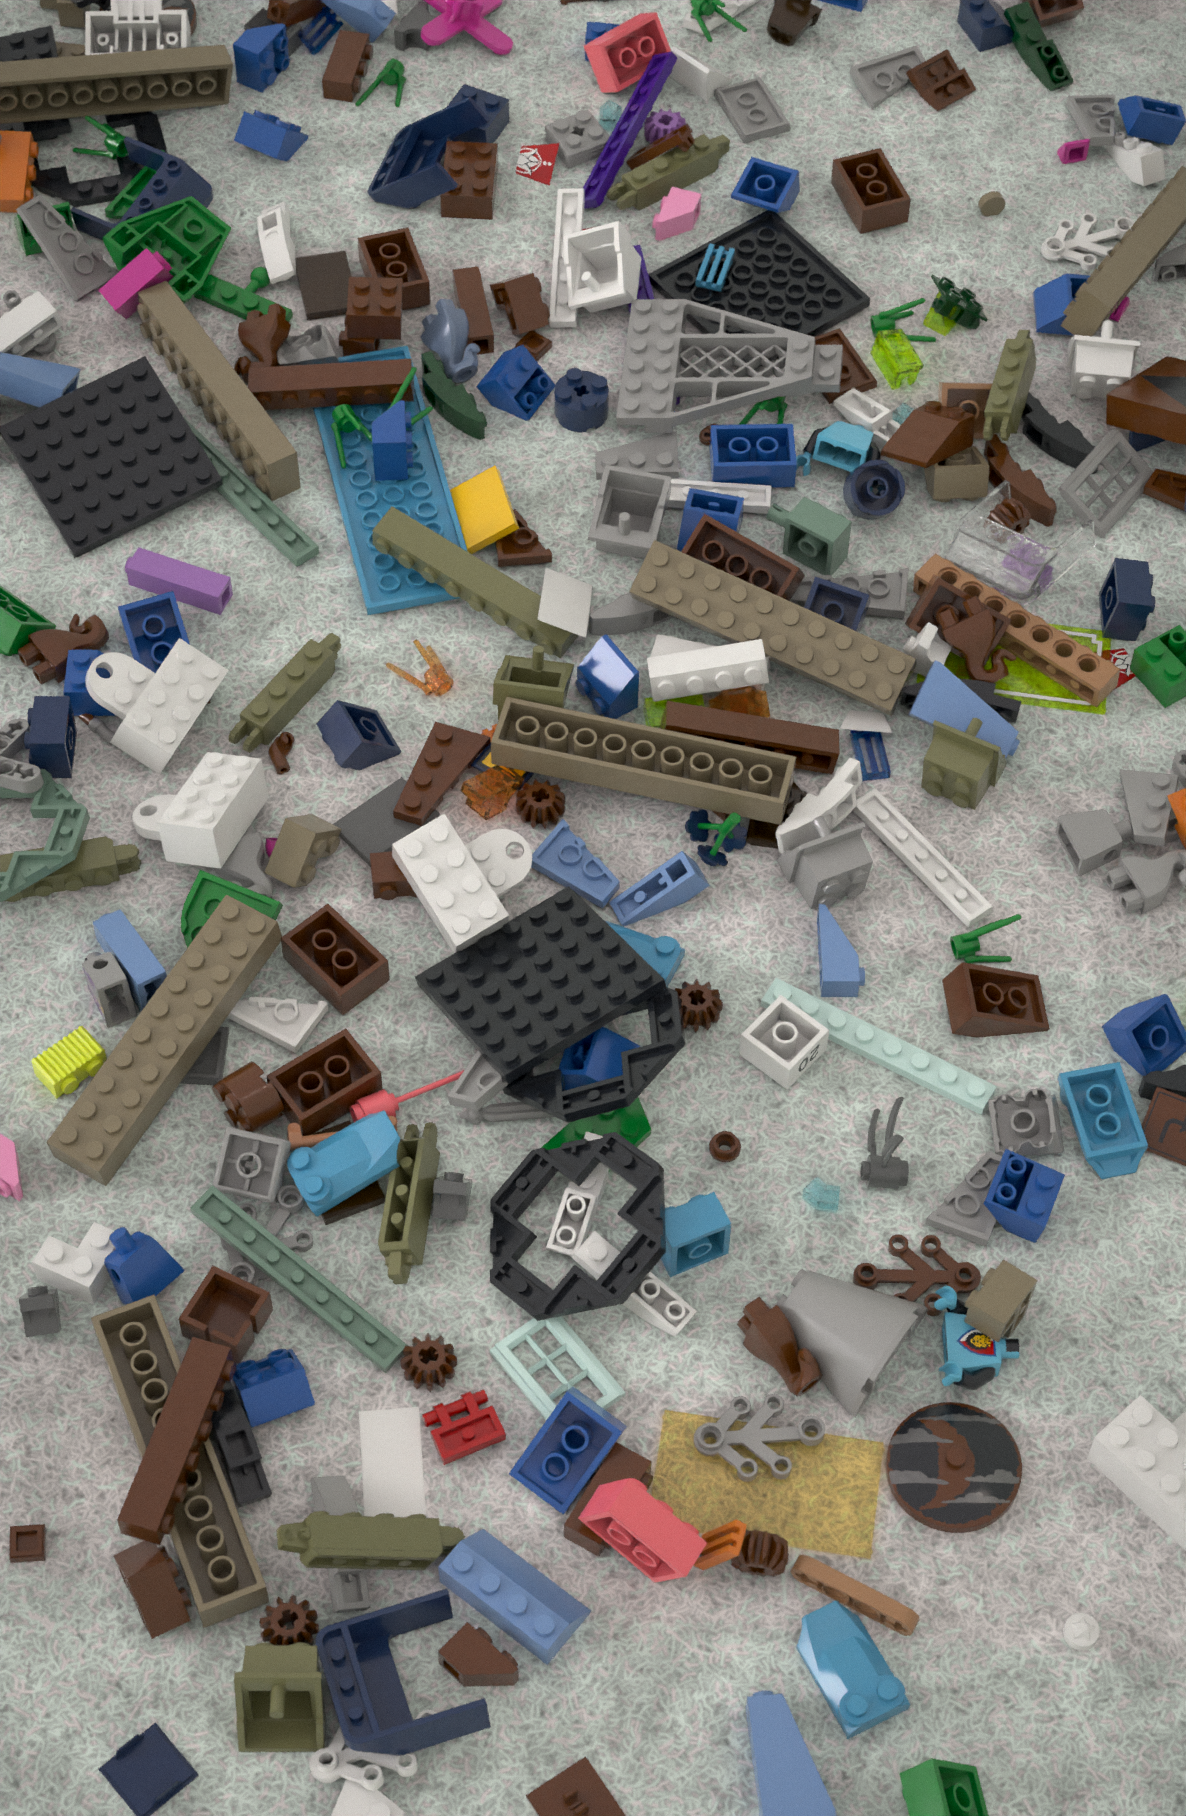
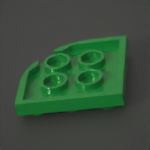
[181,870,283,948]

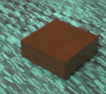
[515,330,552,361]
[9,1524,46,1563]

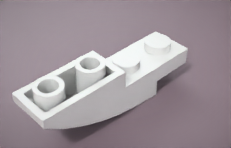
[257,201,296,284]
[776,758,863,854]
[546,1132,609,1256]
[572,1231,697,1337]

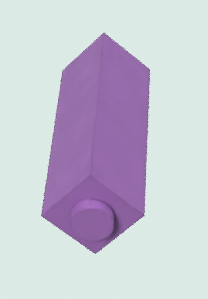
[125,547,233,615]

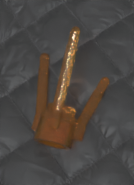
[386,639,454,697]

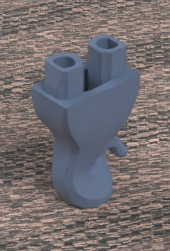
[420,299,480,383]

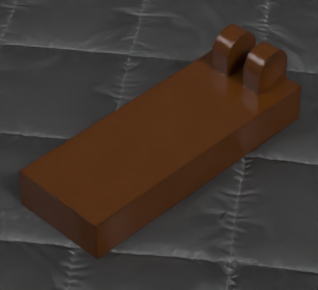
[626,123,695,171]

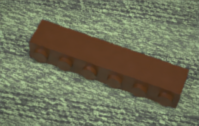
[248,359,414,411]
[660,701,840,774]
[117,1337,236,1545]

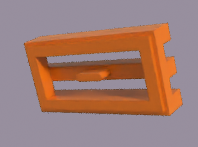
[693,1519,747,1570]

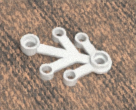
[1041,213,1135,271]
[309,1710,436,1790]

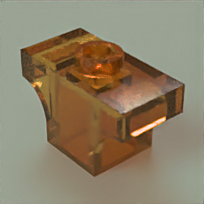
[709,686,770,717]
[460,765,524,820]

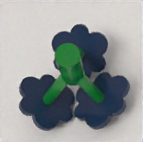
[685,809,748,866]

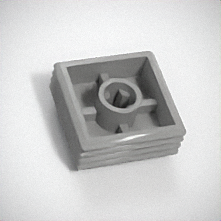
[545,110,610,168]
[212,1127,291,1204]

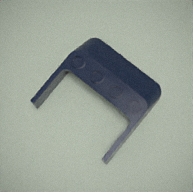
[367,97,489,209]
[71,136,214,241]
[315,1589,491,1756]

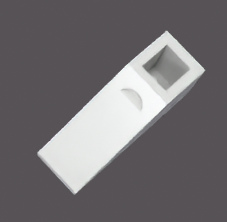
[1103,132,1166,186]

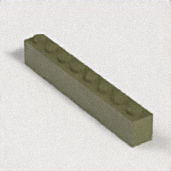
[372,506,579,658]

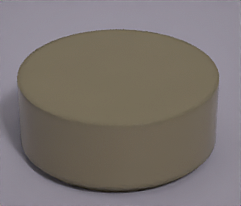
[978,191,1006,217]

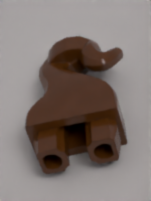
[234,303,291,383]
[938,595,1016,683]
[18,614,109,685]
[737,1297,822,1397]

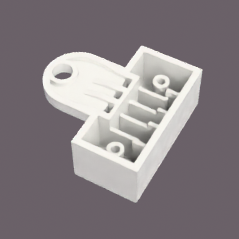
[85,0,191,55]
[85,638,229,774]
[132,752,269,869]
[392,813,532,954]
[1087,1395,1186,1551]

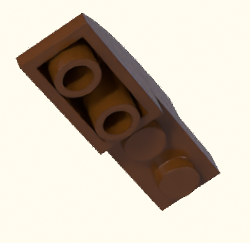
[984,434,1057,527]

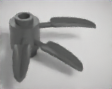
[860,1097,909,1189]

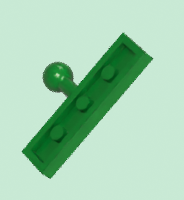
[193,267,293,322]

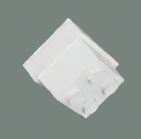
[563,221,641,313]
[1066,320,1140,401]

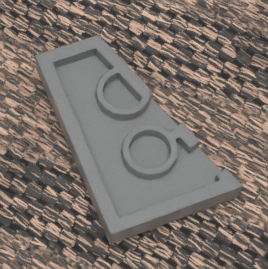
[849,45,926,109]

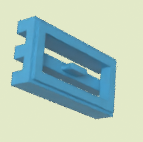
[695,244,735,292]

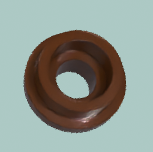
[709,1131,741,1162]

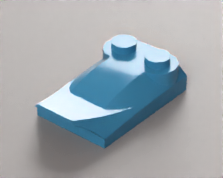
[604,920,685,990]
[1058,1062,1148,1179]
[287,1110,401,1217]
[796,1601,910,1739]

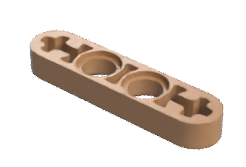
[790,1555,920,1636]

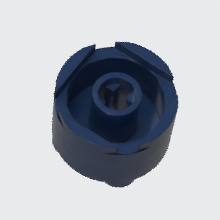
[554,368,609,433]
[843,460,905,520]

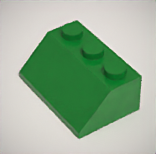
[0,585,56,656]
[899,1758,988,1816]

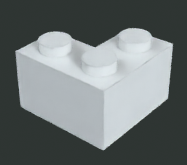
[32,1222,115,1305]

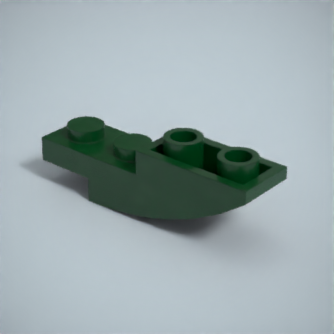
[1004,1,1074,91]
[421,351,487,440]

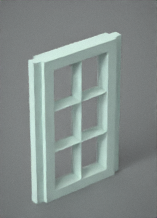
[489,1316,626,1420]

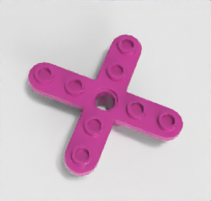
[420,0,513,55]

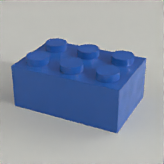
[709,424,797,488]

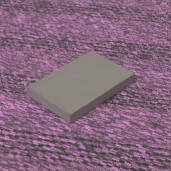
[714,77,790,144]

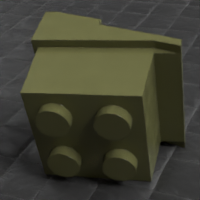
[493,645,574,720]
[921,718,1007,810]
[234,1642,326,1752]

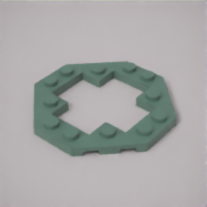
[0,769,90,902]

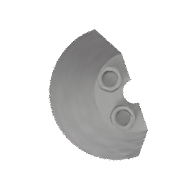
[775,1269,928,1417]

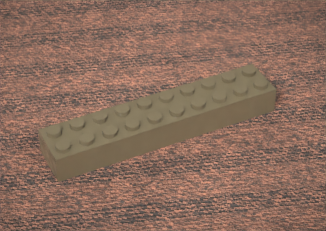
[0,44,233,124]
[1061,165,1186,337]
[137,281,301,501]
[629,540,917,716]
[491,697,796,825]
[47,895,282,1186]
[91,1295,269,1628]

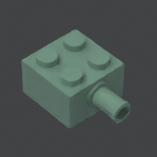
[766,497,852,576]

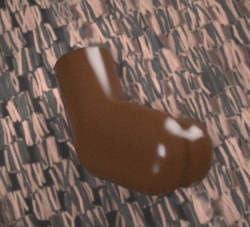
[268,732,295,775]

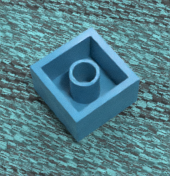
[661,1192,731,1277]

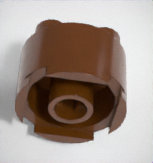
[212,1061,284,1133]

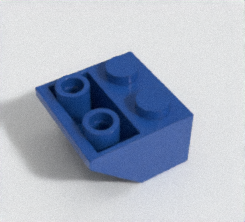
[233,23,290,93]
[1118,95,1186,145]
[234,110,309,161]
[1033,273,1090,336]
[476,345,555,421]
[372,401,413,481]
[677,488,744,552]
[558,1026,640,1090]
[983,1149,1065,1243]
[232,1348,315,1428]

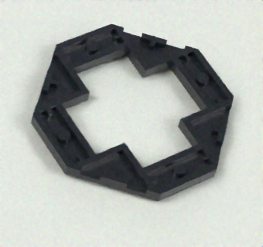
[31,111,167,207]
[502,987,686,1123]
[490,1132,666,1321]

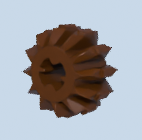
[983,498,1031,546]
[516,778,566,830]
[675,979,723,1033]
[400,1333,457,1392]
[731,1529,789,1577]
[259,1594,319,1646]

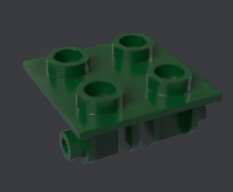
[931,274,988,330]

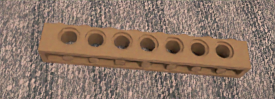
[913,553,1120,708]

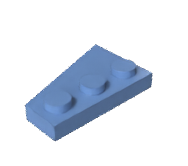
[531,819,620,909]

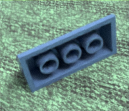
[438,1529,591,1665]

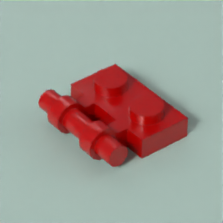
[422,1389,506,1465]

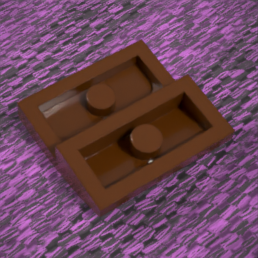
[906,49,977,112]

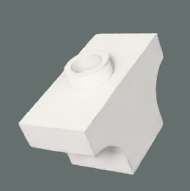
[903,622,952,677]

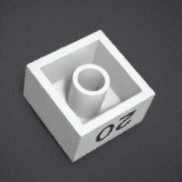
[739,995,829,1089]

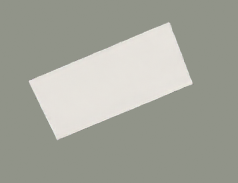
[537,568,593,638]
[359,1407,426,1517]

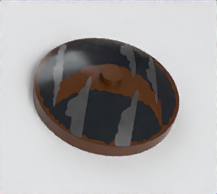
[886,1402,1022,1533]

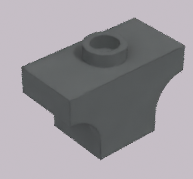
[394,1,436,51]
[432,1172,472,1221]
[19,1285,61,1337]

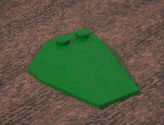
[103,196,231,304]

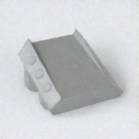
[277,324,340,366]
[988,1088,1064,1156]

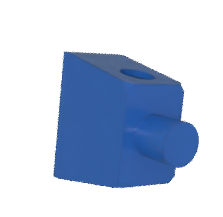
[104,1227,184,1305]

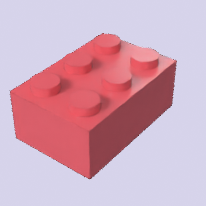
[584,12,671,93]
[578,1478,707,1583]

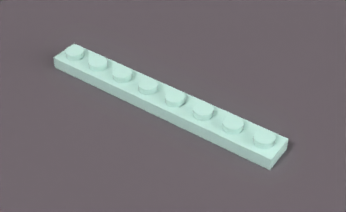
[761,978,997,1115]

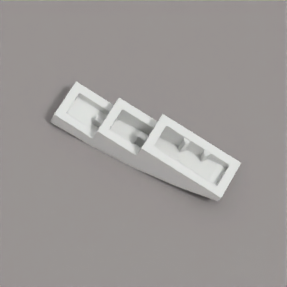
[834,388,920,473]

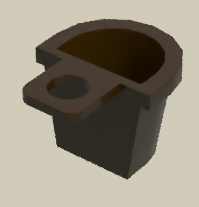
[767,0,822,46]

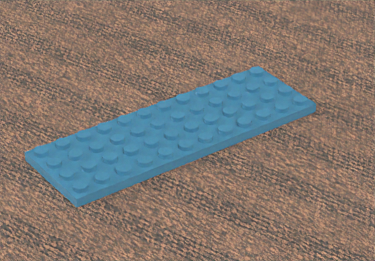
[313,346,468,615]

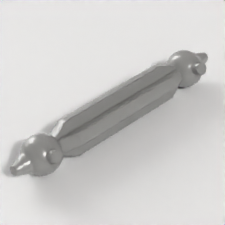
[459,1102,554,1124]

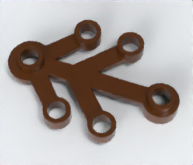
[853,1234,981,1316]

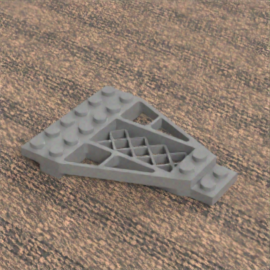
[616,299,843,433]

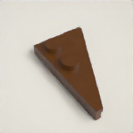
[495,509,552,567]

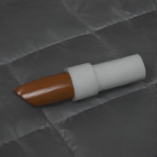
[78,713,115,745]

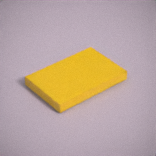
[450,465,519,554]

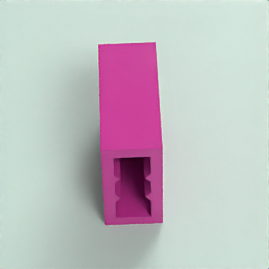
[98,248,173,319]

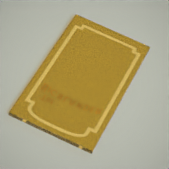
[651,1410,885,1559]

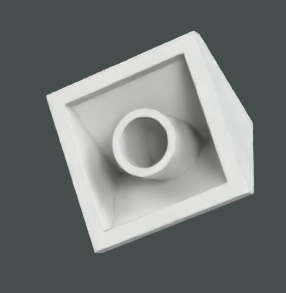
[670,46,732,101]

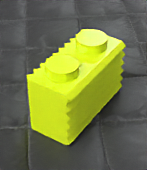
[31,1026,107,1099]

